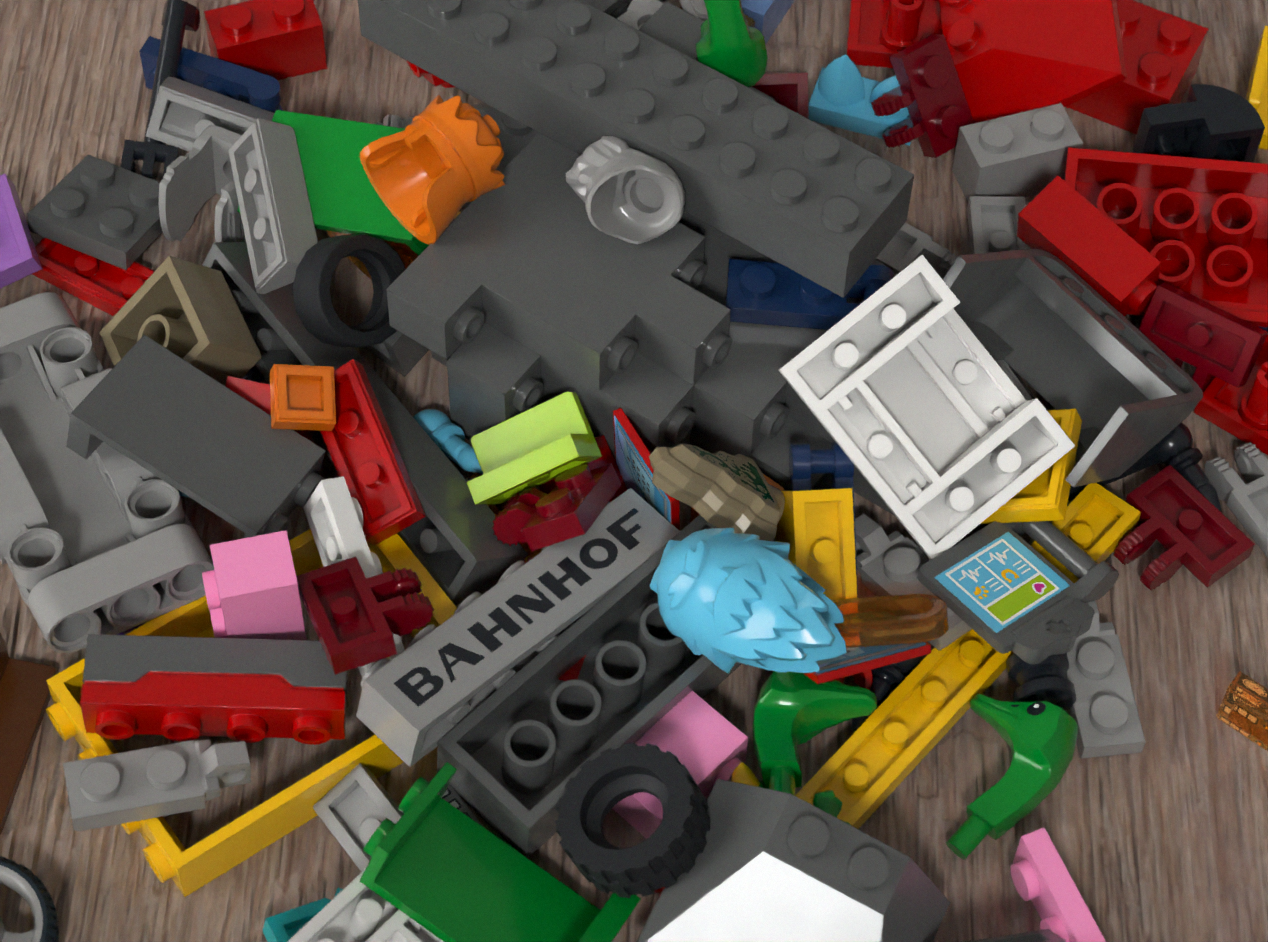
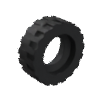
[555,743,711,898]

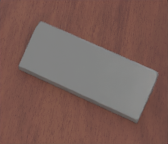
[146,76,275,152]
[228,118,318,294]

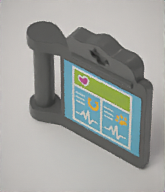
[917,521,1119,664]

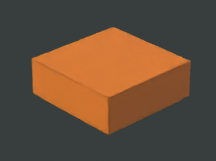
[270,364,336,431]

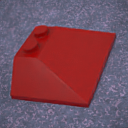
[939,0,1127,123]

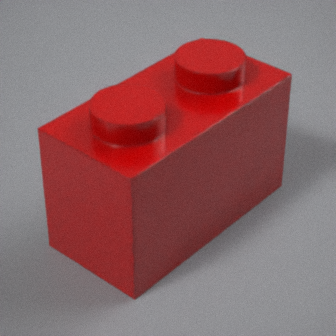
[204,0,327,80]

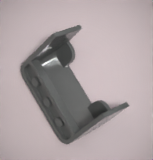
[942,249,1203,488]

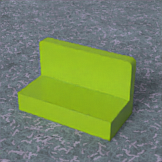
[466,391,602,505]

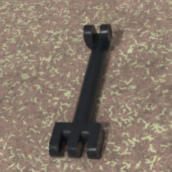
[120,0,200,180]

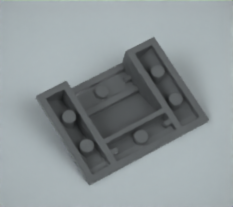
[637,779,950,942]

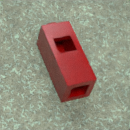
[1017,175,1161,317]

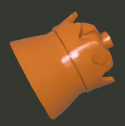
[360,95,505,245]

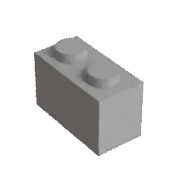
[952,103,1083,201]

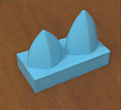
[808,54,912,146]

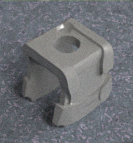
[158,125,246,243]

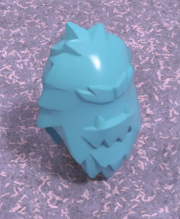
[650,528,847,673]

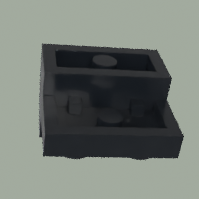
[1132,84,1265,163]

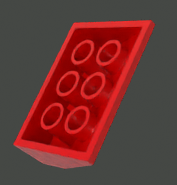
[1065,147,1268,327]

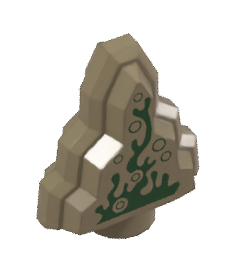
[649,444,785,541]

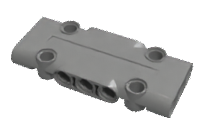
[0,292,214,653]

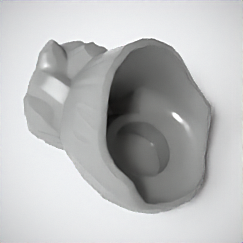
[566,136,685,244]

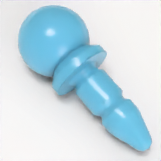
[413,409,483,474]

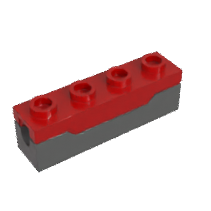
[80,634,348,745]

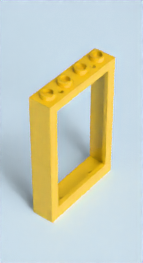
[46,529,457,897]

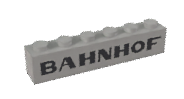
[356,488,680,767]

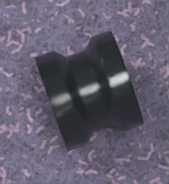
[1006,653,1076,711]

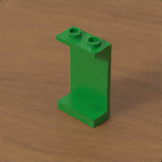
[237,110,429,256]
[359,762,641,942]

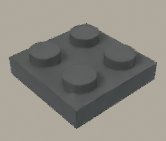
[28,155,162,270]

